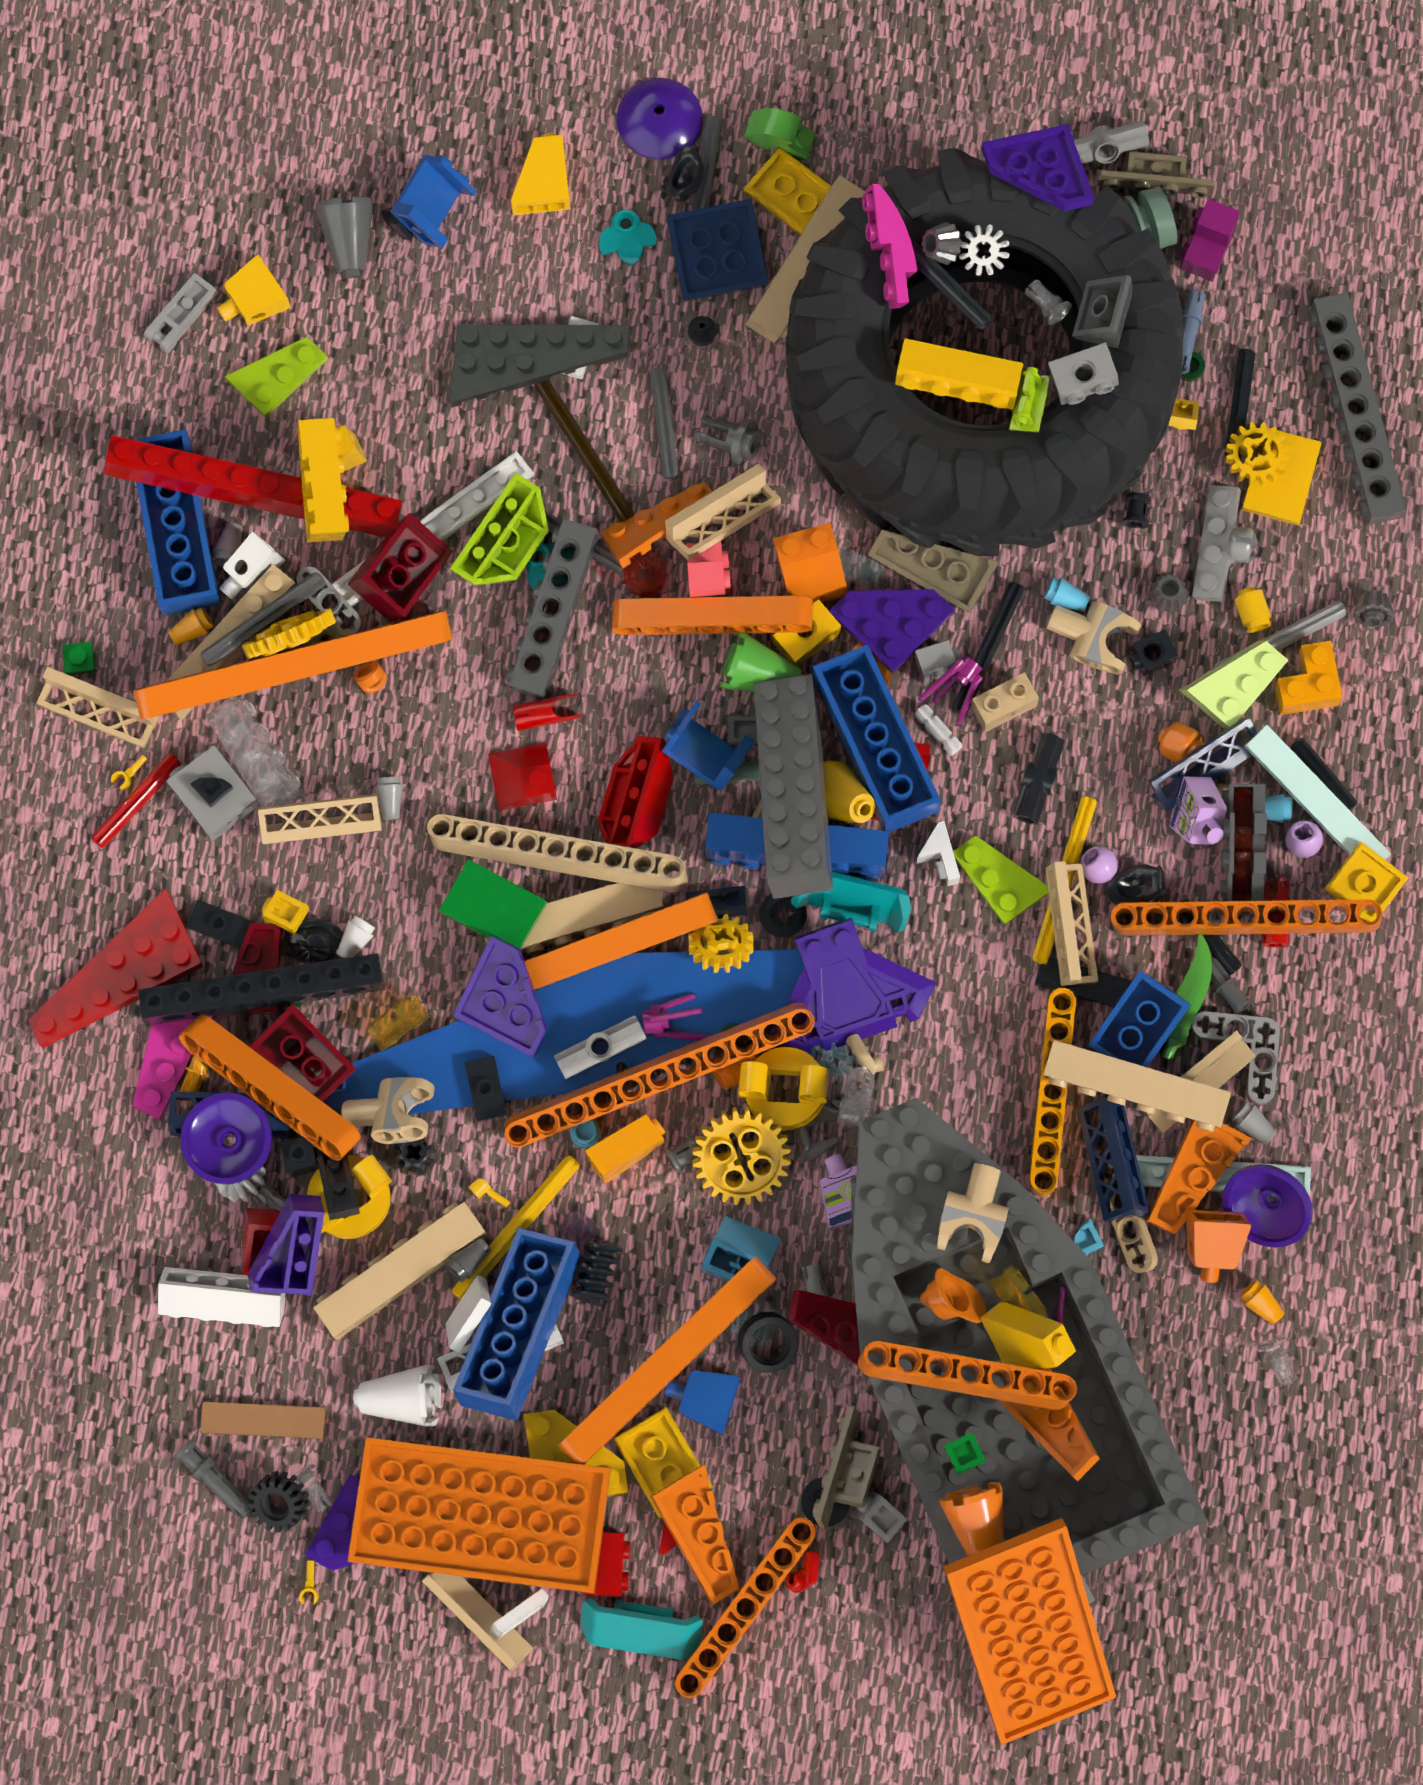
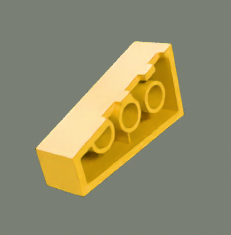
[297,418,349,543]

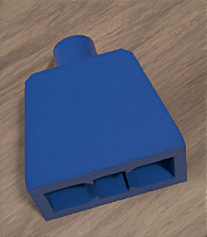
[664,1370,740,1436]

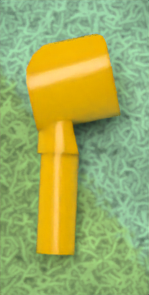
[111,755,147,790]
[469,1178,510,1208]
[299,1561,319,1604]

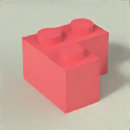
[686,541,731,598]

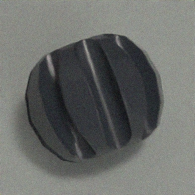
[392,1135,437,1177]

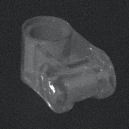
[837,1067,874,1127]

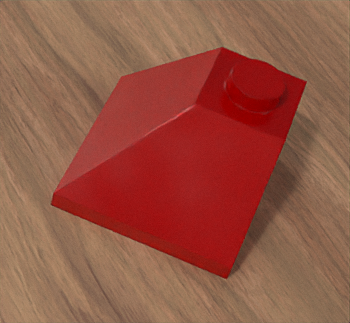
[488,743,557,811]
[241,1208,281,1276]

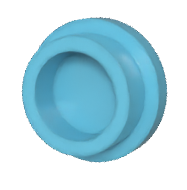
[570,1120,600,1148]

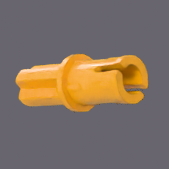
[180,1056,209,1103]

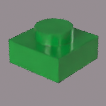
[62,642,95,675]
[944,1432,986,1475]

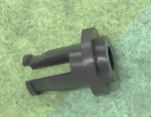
[695,414,764,466]

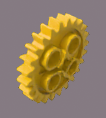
[242,608,336,659]
[692,1107,791,1205]

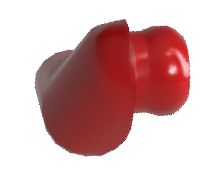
[786,1552,821,1593]

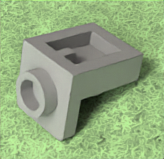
[852,1491,907,1543]

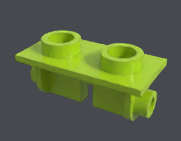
[1009,367,1051,432]

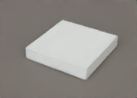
[446,1274,491,1353]

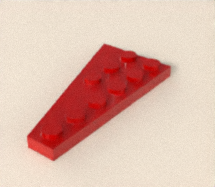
[28,888,204,1048]

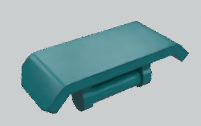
[791,872,911,933]
[580,1598,703,1660]

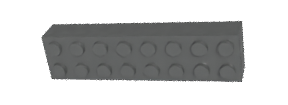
[754,674,833,899]

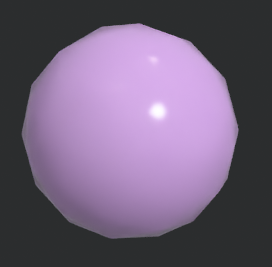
[1285,820,1323,858]
[1081,846,1118,884]

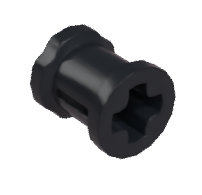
[1122,492,1151,529]

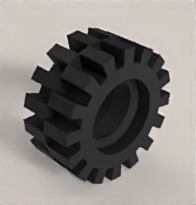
[248,1471,309,1533]

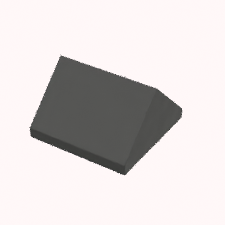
[1072,275,1133,348]

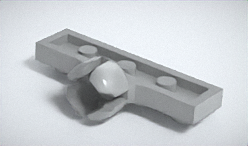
[1192,485,1257,602]

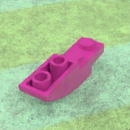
[862,184,917,309]

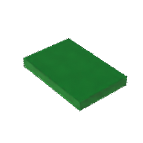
[438,859,547,949]

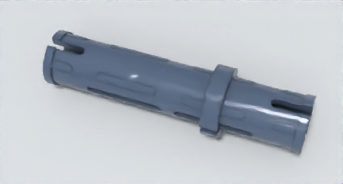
[1182,290,1206,374]

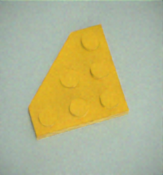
[524,1410,629,1496]

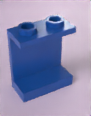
[390,154,477,249]
[662,701,755,792]

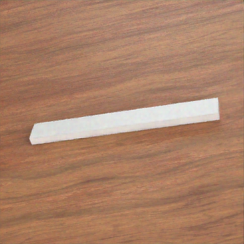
[332,451,534,610]

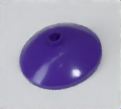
[617,78,703,160]
[181,1093,272,1185]
[1223,1164,1313,1247]

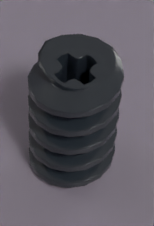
[571,1240,623,1307]

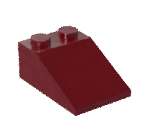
[347,513,453,623]
[249,1004,356,1102]

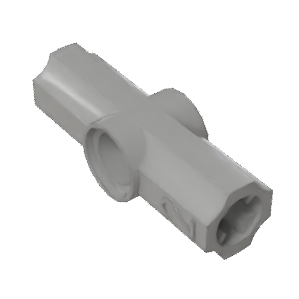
[1074,120,1150,164]
[554,1015,647,1080]

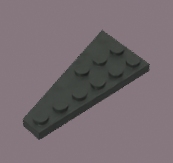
[450,324,631,408]

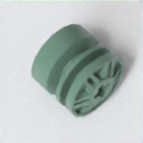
[1123,186,1177,249]

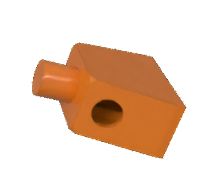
[1186,1210,1251,1283]

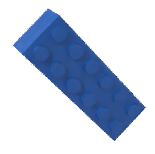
[133,429,221,616]
[812,644,941,833]
[705,813,889,882]
[453,1228,581,1421]

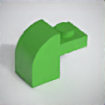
[744,108,816,160]

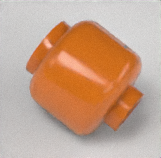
[1158,722,1204,763]

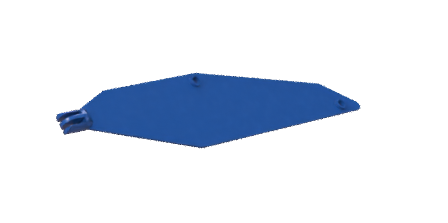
[323,949,804,1115]

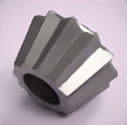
[921,222,962,265]
[1147,574,1189,614]
[1353,590,1395,628]

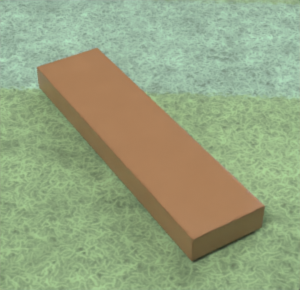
[200,1402,326,1439]

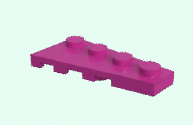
[132,1016,214,1120]

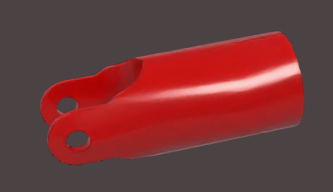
[512,693,582,731]
[1262,878,1290,948]

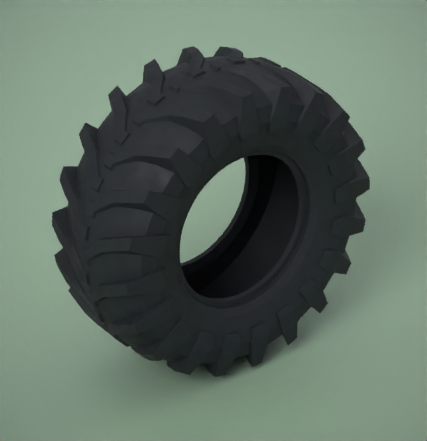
[785,148,1183,556]

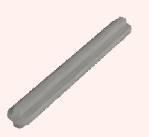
[1214,601,1347,668]

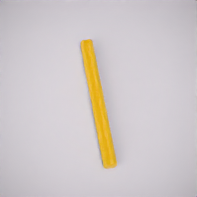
[1032,796,1097,964]
[452,1155,580,1300]

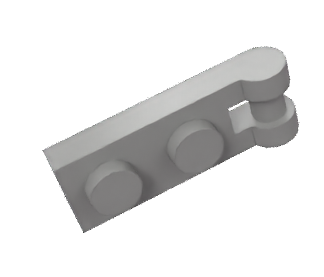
[144,273,218,354]

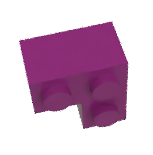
[1179,198,1241,282]

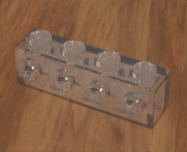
[205,696,304,816]

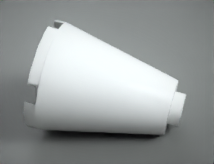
[353,1365,441,1427]

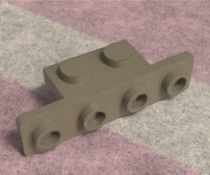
[1097,151,1215,198]
[813,1405,881,1530]

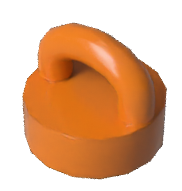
[354,661,387,693]

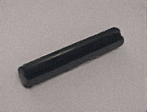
[1290,737,1357,810]
[1180,899,1242,975]

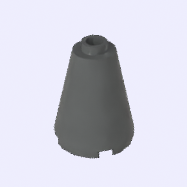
[316,197,373,279]

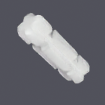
[915,704,962,756]

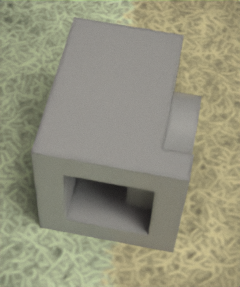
[914,640,960,685]

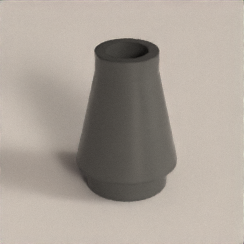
[446,1237,491,1282]

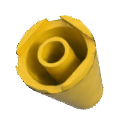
[824,760,876,823]

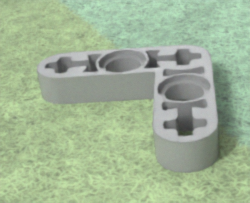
[296,566,363,646]
[1191,1011,1280,1106]

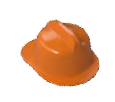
[920,1268,987,1323]

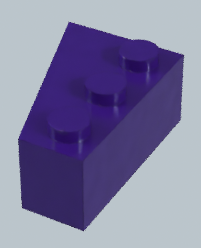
[248,1194,324,1295]

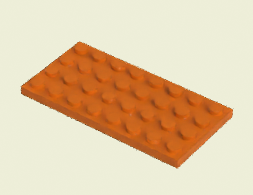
[348,1438,611,1594]
[943,1518,1116,1745]

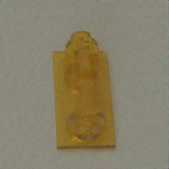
[366,994,430,1051]
[989,1265,1048,1317]

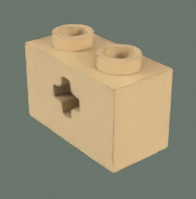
[971,672,1039,733]

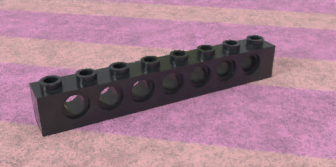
[138,953,385,1026]

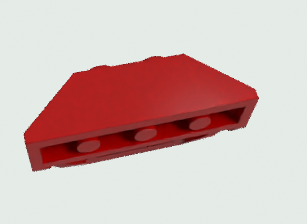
[598,736,674,849]

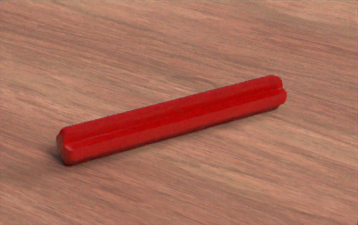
[91,753,181,848]

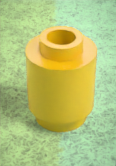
[1234,587,1272,633]

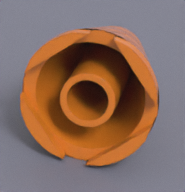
[939,1482,1005,1556]

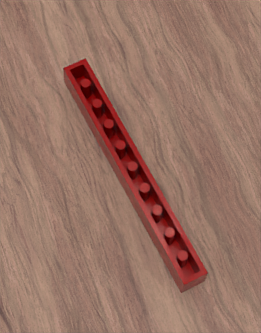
[103,435,402,538]

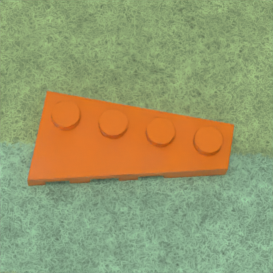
[600,481,712,569]
[1145,1120,1252,1235]
[998,1368,1100,1481]
[650,1464,740,1605]

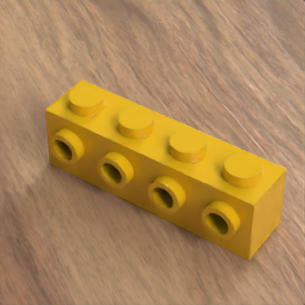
[895,338,1023,410]

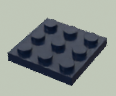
[666,199,769,302]

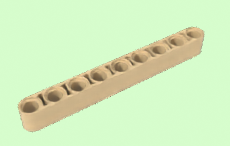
[427,814,688,892]

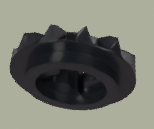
[759,894,807,938]
[801,1477,850,1527]

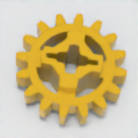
[1225,422,1290,486]
[689,914,753,973]

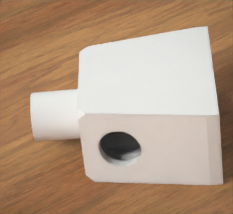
[219,532,286,599]

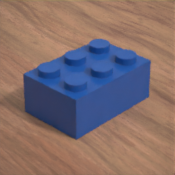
[1088,969,1191,1067]

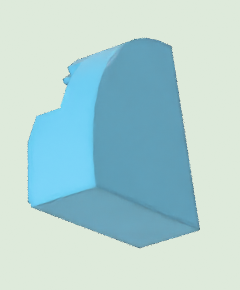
[1074,1219,1104,1255]

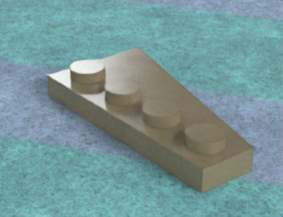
[868,530,999,613]

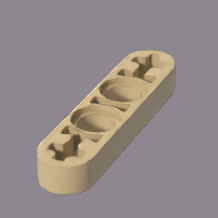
[1103,1159,1158,1273]

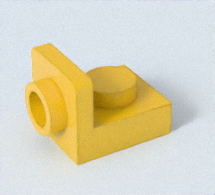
[1168,398,1199,430]
[262,890,309,934]

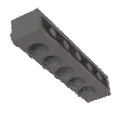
[506,518,599,699]

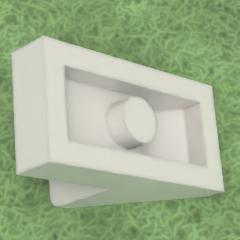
[916,821,960,886]

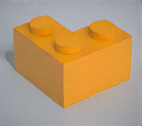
[1274,641,1342,715]

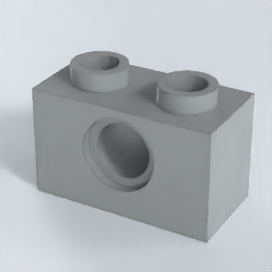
[1048,342,1119,405]

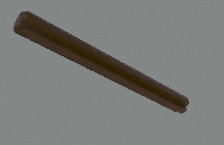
[534,380,634,522]

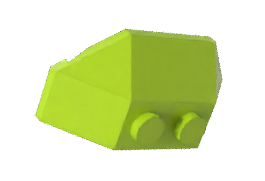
[450,472,549,586]

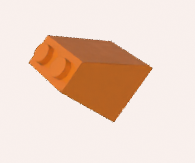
[773,522,848,604]

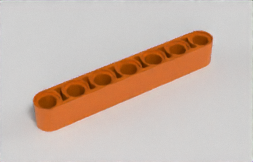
[612,596,813,635]
[525,892,718,990]
[179,1014,361,1161]
[858,1341,1077,1410]
[675,1518,815,1698]

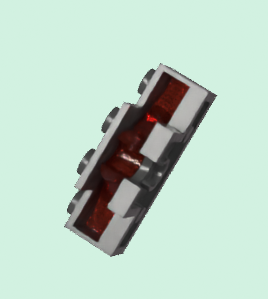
[1220,783,1267,901]

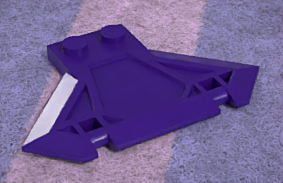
[770,917,937,1056]

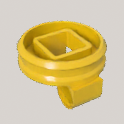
[738,1047,829,1130]
[307,1155,392,1239]

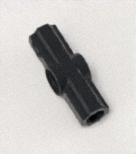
[1013,733,1065,825]

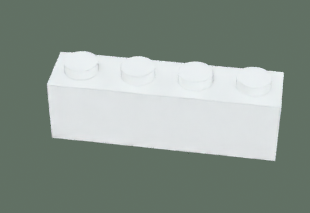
[158,1267,285,1327]

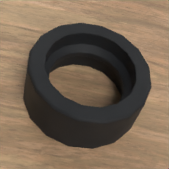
[738,1312,798,1373]

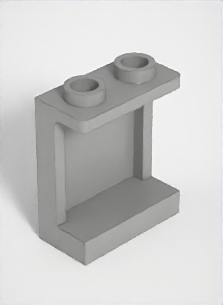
[166,745,260,841]

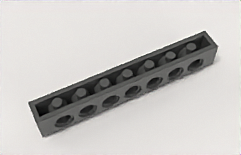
[1308,292,1406,525]

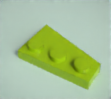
[224,337,328,418]

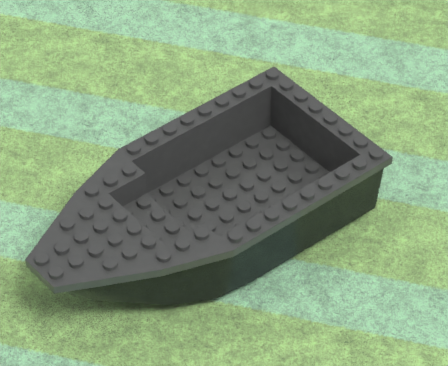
[852,1098,1207,1576]

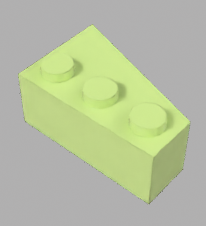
[1179,641,1288,728]

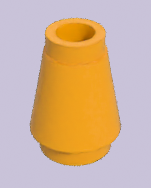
[168,607,214,646]
[1240,1280,1285,1325]

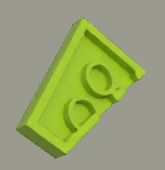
[953,836,1049,925]

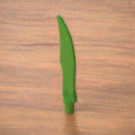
[1160,934,1212,1061]

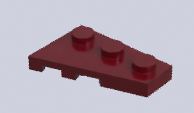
[231,923,282,1015]
[788,1290,860,1367]

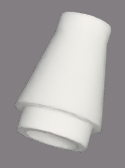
[335,915,375,958]

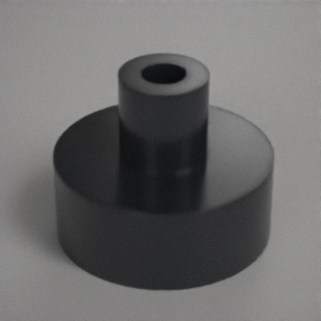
[688,316,717,346]

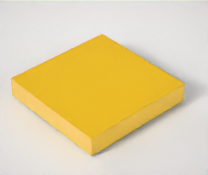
[1324,841,1409,922]

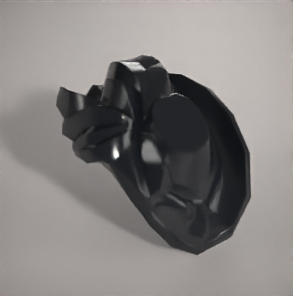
[661,146,704,202]
[1106,864,1168,905]
[285,919,344,963]

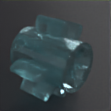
[818,1042,855,1082]

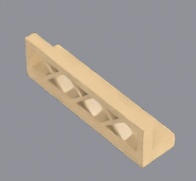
[665,464,781,561]
[36,667,159,748]
[258,794,382,844]
[1045,861,1098,986]
[1145,1031,1256,1134]
[422,1573,534,1671]

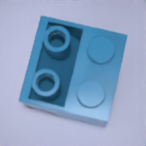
[701,1216,782,1283]

